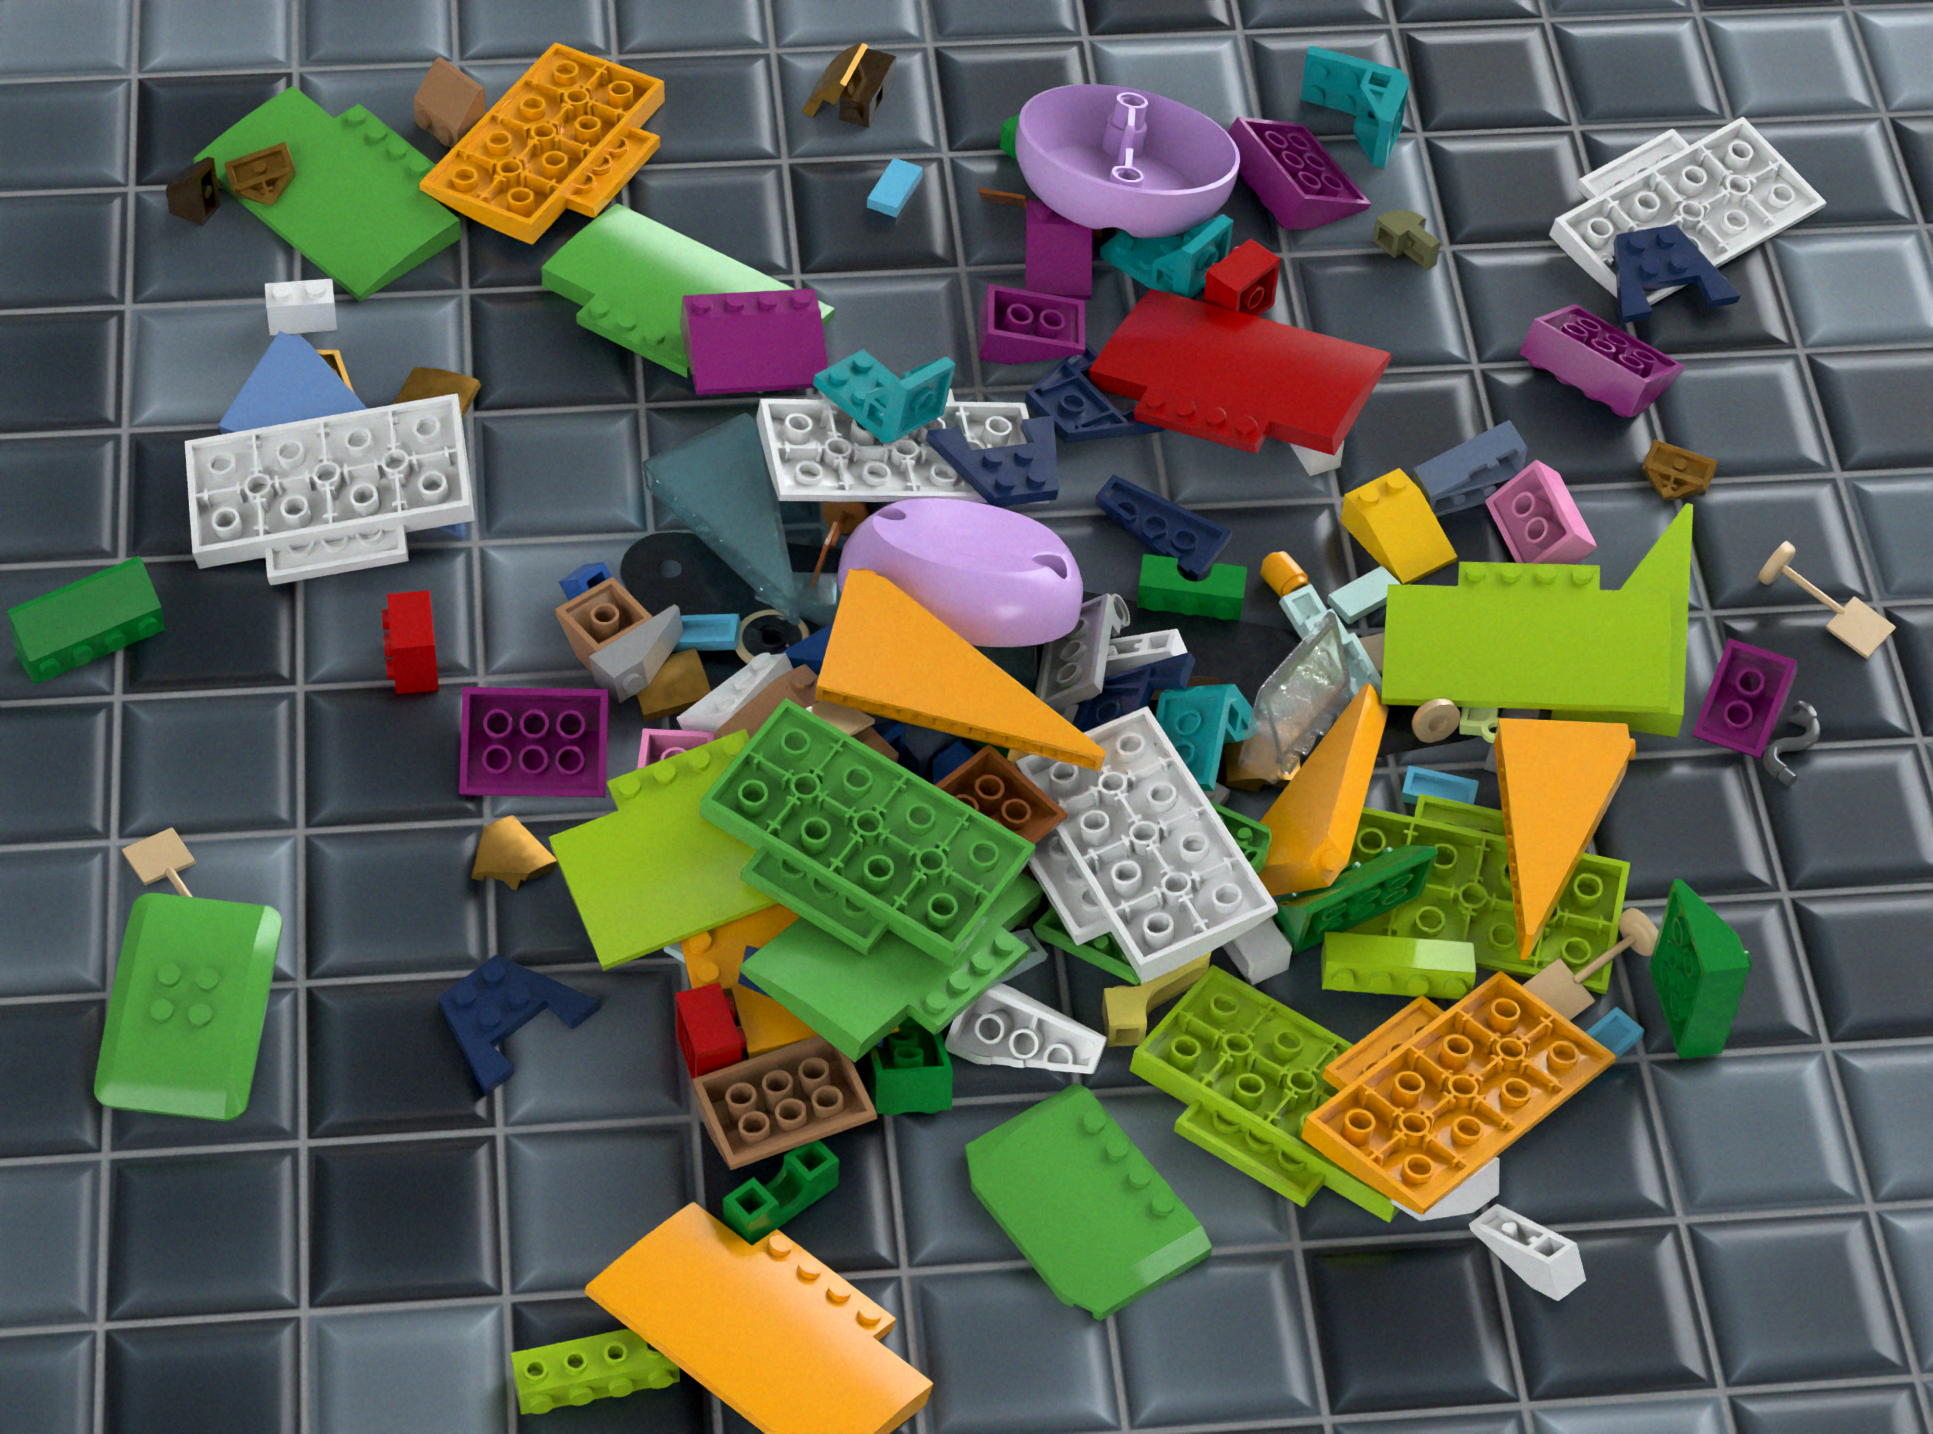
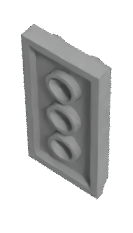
[1035,593,1130,713]

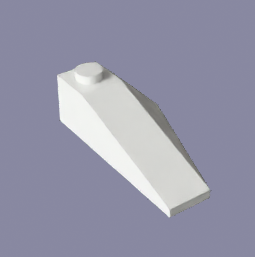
[945,982,1108,1074]

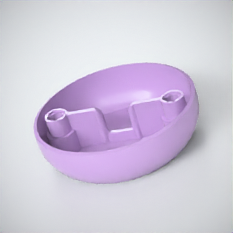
[1015,84,1240,238]
[837,498,1083,647]

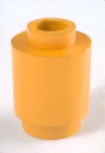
[1260,551,1310,598]

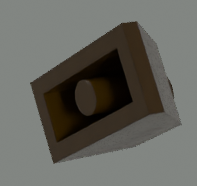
[166,156,220,226]

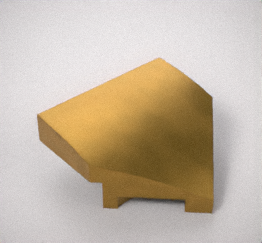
[224,142,296,206]
[1642,439,1718,501]
[471,815,557,890]

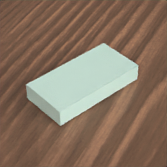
[1327,566,1401,625]

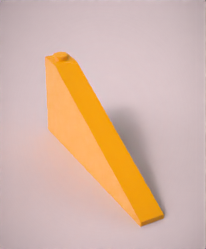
[815,568,1106,772]
[1258,683,1389,896]
[1494,718,1636,960]

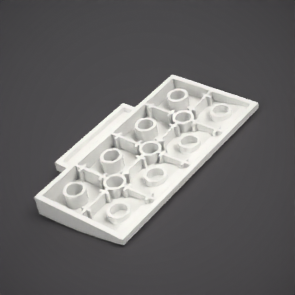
[1549,117,1827,305]
[756,389,1049,503]
[185,393,475,585]
[1015,706,1278,984]

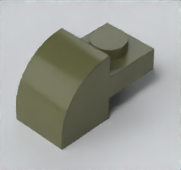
[1372,210,1441,271]

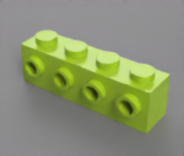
[1321,931,1476,1000]
[510,1328,680,1415]

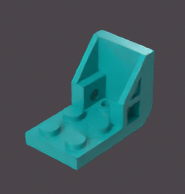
[1300,45,1410,169]
[1100,214,1233,299]
[813,349,956,443]
[1155,684,1261,791]

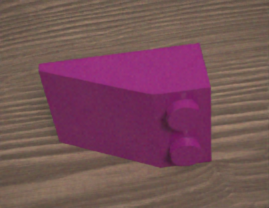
[1025,201,1092,300]
[978,284,1085,365]
[1692,638,1797,759]

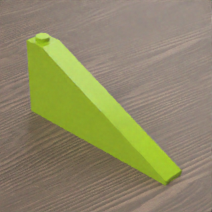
[1550,503,1693,737]

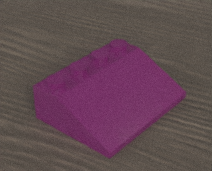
[1227,117,1371,230]
[679,289,828,395]
[1519,304,1685,417]
[459,687,610,798]

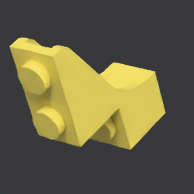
[1102,952,1211,1047]

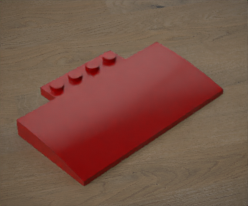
[1089,288,1391,456]

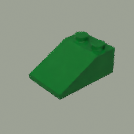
[864,1016,953,1116]

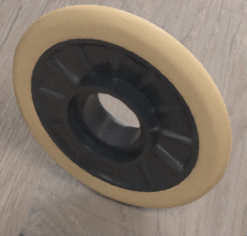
[736,609,811,664]

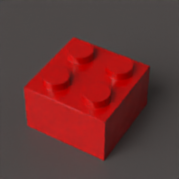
[1202,238,1281,317]
[381,590,439,694]
[675,982,747,1080]

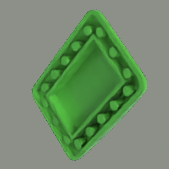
[94,893,282,1121]

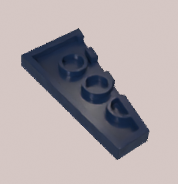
[1095,474,1232,582]

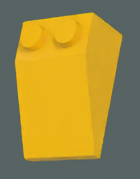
[1340,468,1458,585]

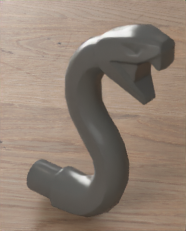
[1763,701,1821,787]

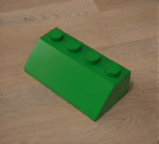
[7,556,165,685]

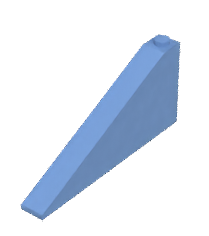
[218,331,467,538]

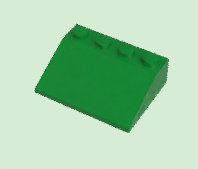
[1272,845,1439,955]
[1648,879,1752,1059]

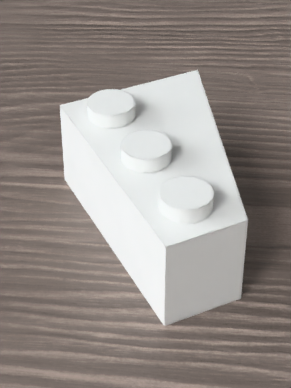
[677,653,793,739]

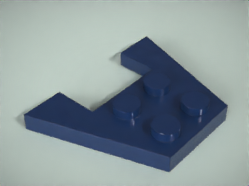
[1613,224,1741,324]
[1025,342,1165,443]
[925,416,1059,507]
[1072,652,1196,745]
[439,955,600,1096]

